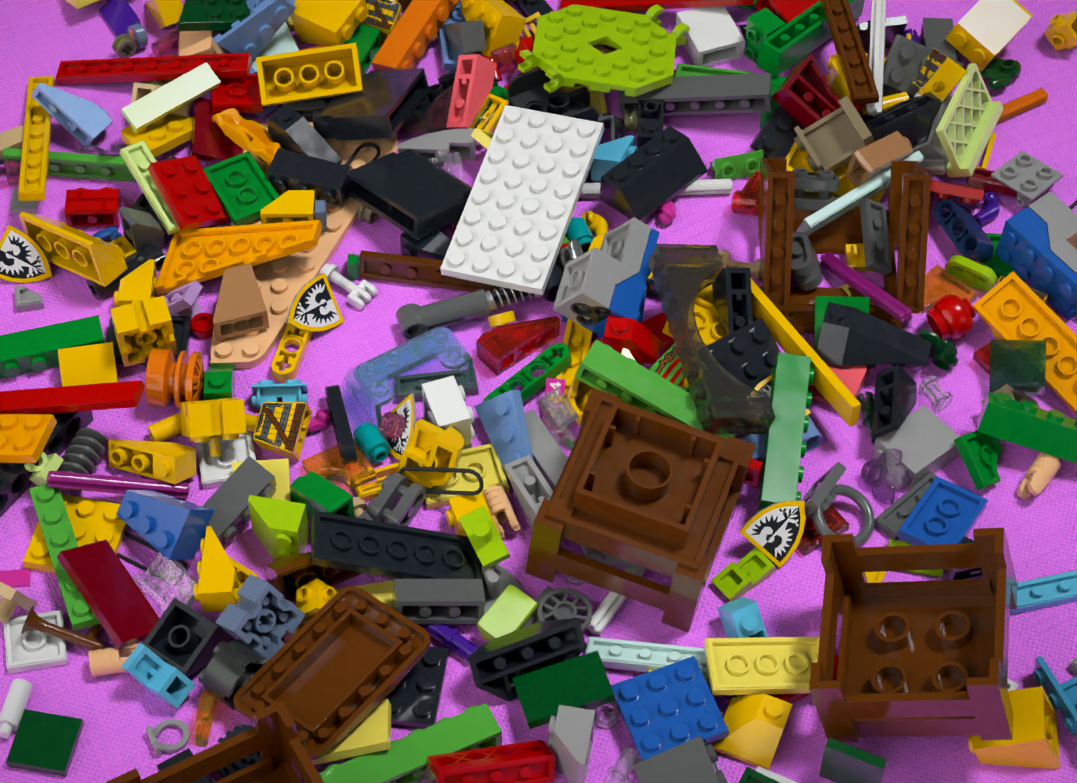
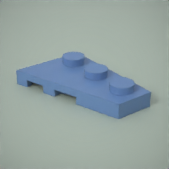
[474,390,533,477]

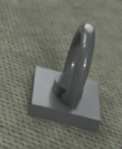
[802,461,875,547]

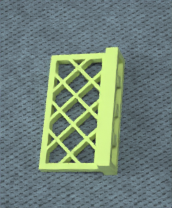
[936,63,1004,177]

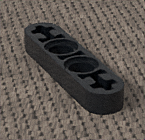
[325,384,357,465]

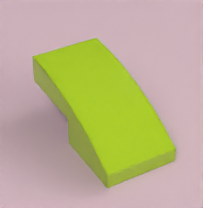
[711,547,777,602]

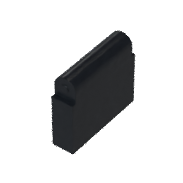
[313,68,430,141]
[346,149,473,240]

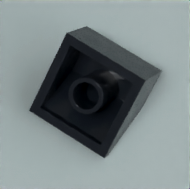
[142,597,231,677]

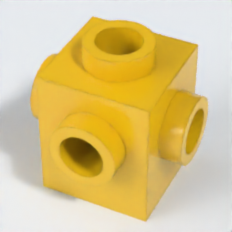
[1043,10,1077,51]
[296,578,338,624]

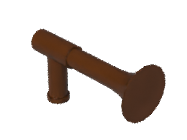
[21,606,106,651]

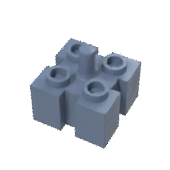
[215,574,305,660]

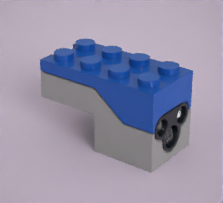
[995,191,1077,321]
[553,217,660,338]

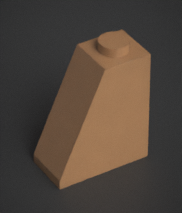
[845,131,914,188]
[213,263,269,341]

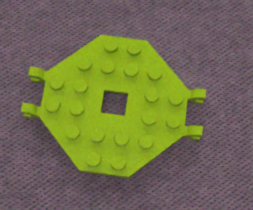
[518,4,690,97]

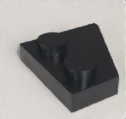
[750,106,805,158]

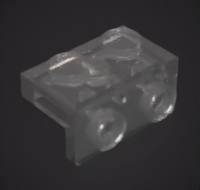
[537,387,579,451]
[133,552,199,612]

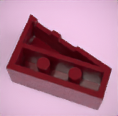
[771,53,841,128]

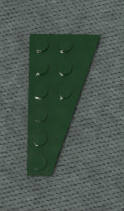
[178,0,250,31]

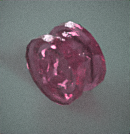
[380,412,405,439]

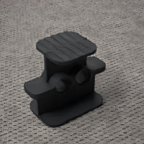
[508,67,598,122]

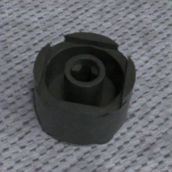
[198,640,268,710]

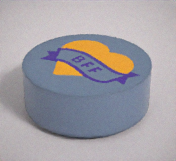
[128,23,148,49]

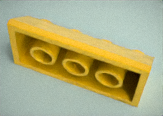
[256,43,363,106]
[19,212,128,287]

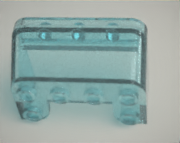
[345,327,476,432]

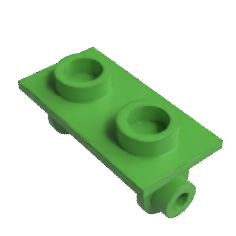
[710,150,764,180]

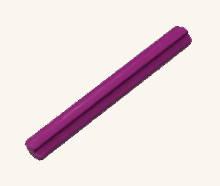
[820,252,912,323]
[47,471,189,500]

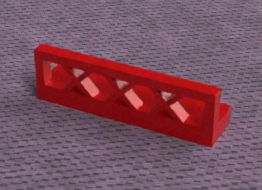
[427,739,555,783]

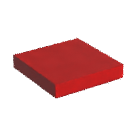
[211,74,263,113]

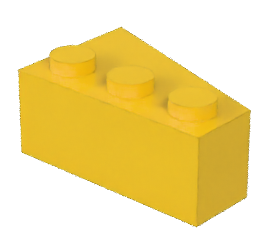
[460,0,526,64]

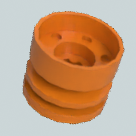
[145,348,204,408]

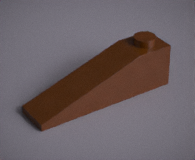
[265,552,363,602]

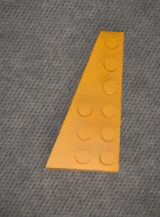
[154,220,323,295]

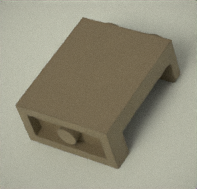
[794,96,875,172]

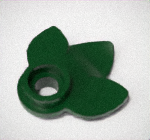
[979,58,1021,90]
[918,330,958,371]

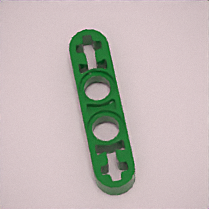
[483,343,572,403]

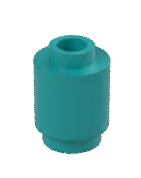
[565,217,594,254]
[353,422,391,463]

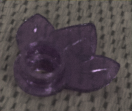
[81,144,126,156]
[861,448,913,505]

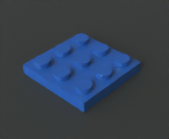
[611,656,729,761]

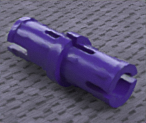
[423,624,480,660]

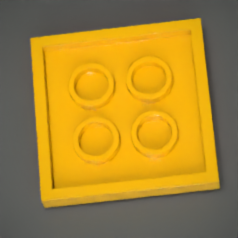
[23,494,128,573]

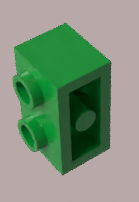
[744,7,786,64]

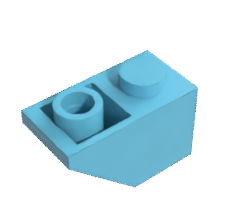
[590,135,638,181]
[717,597,768,638]

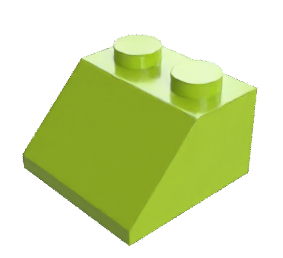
[248,495,309,560]

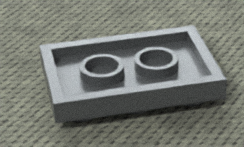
[883,35,964,97]

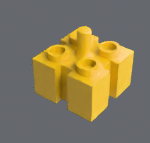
[110,296,178,367]
[179,397,247,457]

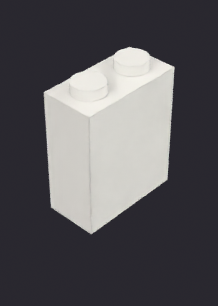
[676,6,745,67]

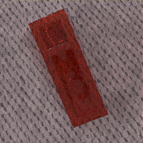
[476,316,560,376]

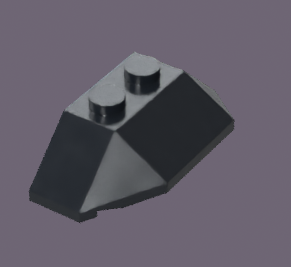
[862,92,942,145]
[467,618,586,702]

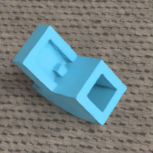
[122,643,196,709]

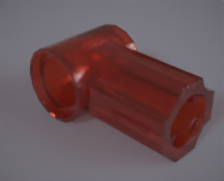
[731,170,760,216]

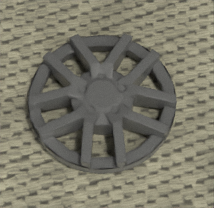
[538,588,592,632]

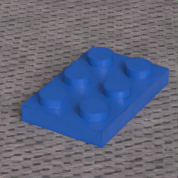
[897,476,988,545]

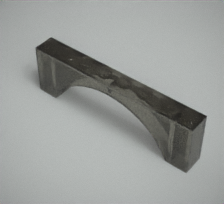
[648,244,776,435]

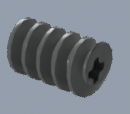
[57,427,108,491]

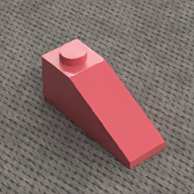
[446,54,497,129]

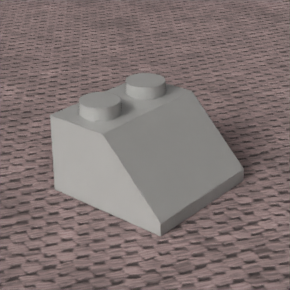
[548,705,595,783]

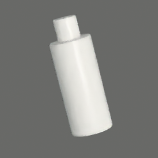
[0,679,33,738]

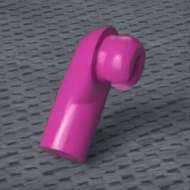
[658,201,677,225]
[307,409,331,432]

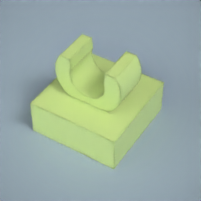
[24,451,64,485]

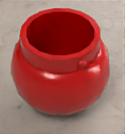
[926,294,976,340]

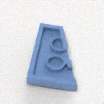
[212,0,297,61]

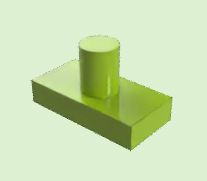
[459,506,510,570]

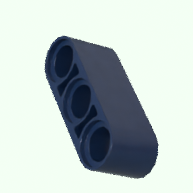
[935,199,994,263]

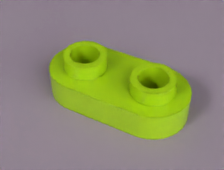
[945,255,997,292]

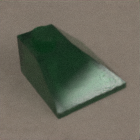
[989,339,1046,395]

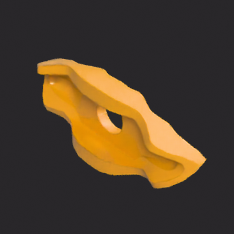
[212,108,280,166]

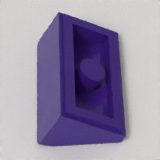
[99,0,141,36]

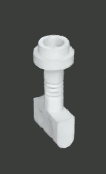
[319,263,378,310]

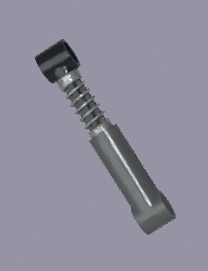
[396,265,563,341]

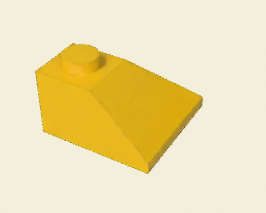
[713,694,793,770]

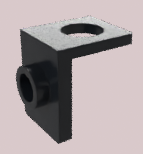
[598,113,625,141]

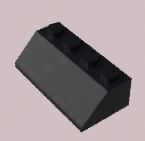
[600,126,707,222]

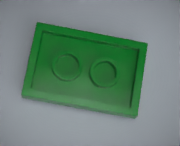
[203,151,279,226]

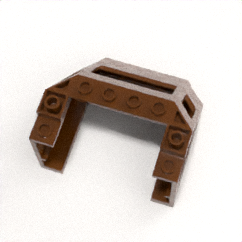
[757,158,931,332]

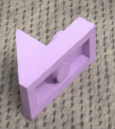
[164,280,203,319]

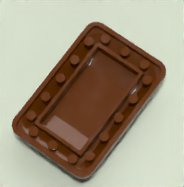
[233,586,431,760]

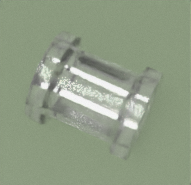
[917,376,953,412]

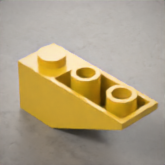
[108,439,196,484]
[194,526,241,612]

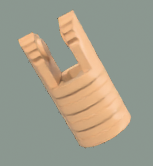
[1017,452,1061,500]
[483,486,521,538]
[88,644,138,677]

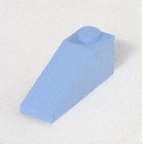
[31,82,113,149]

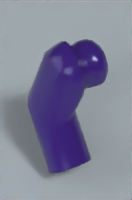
[973,192,999,226]

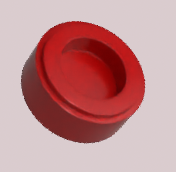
[191,313,214,339]

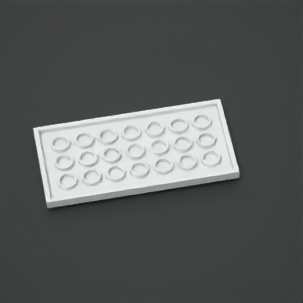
[440,105,604,295]

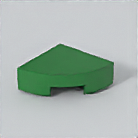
[347,254,360,280]

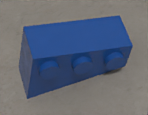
[116,490,214,560]

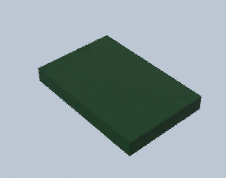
[512,650,616,729]

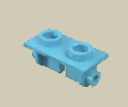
[251,379,308,409]

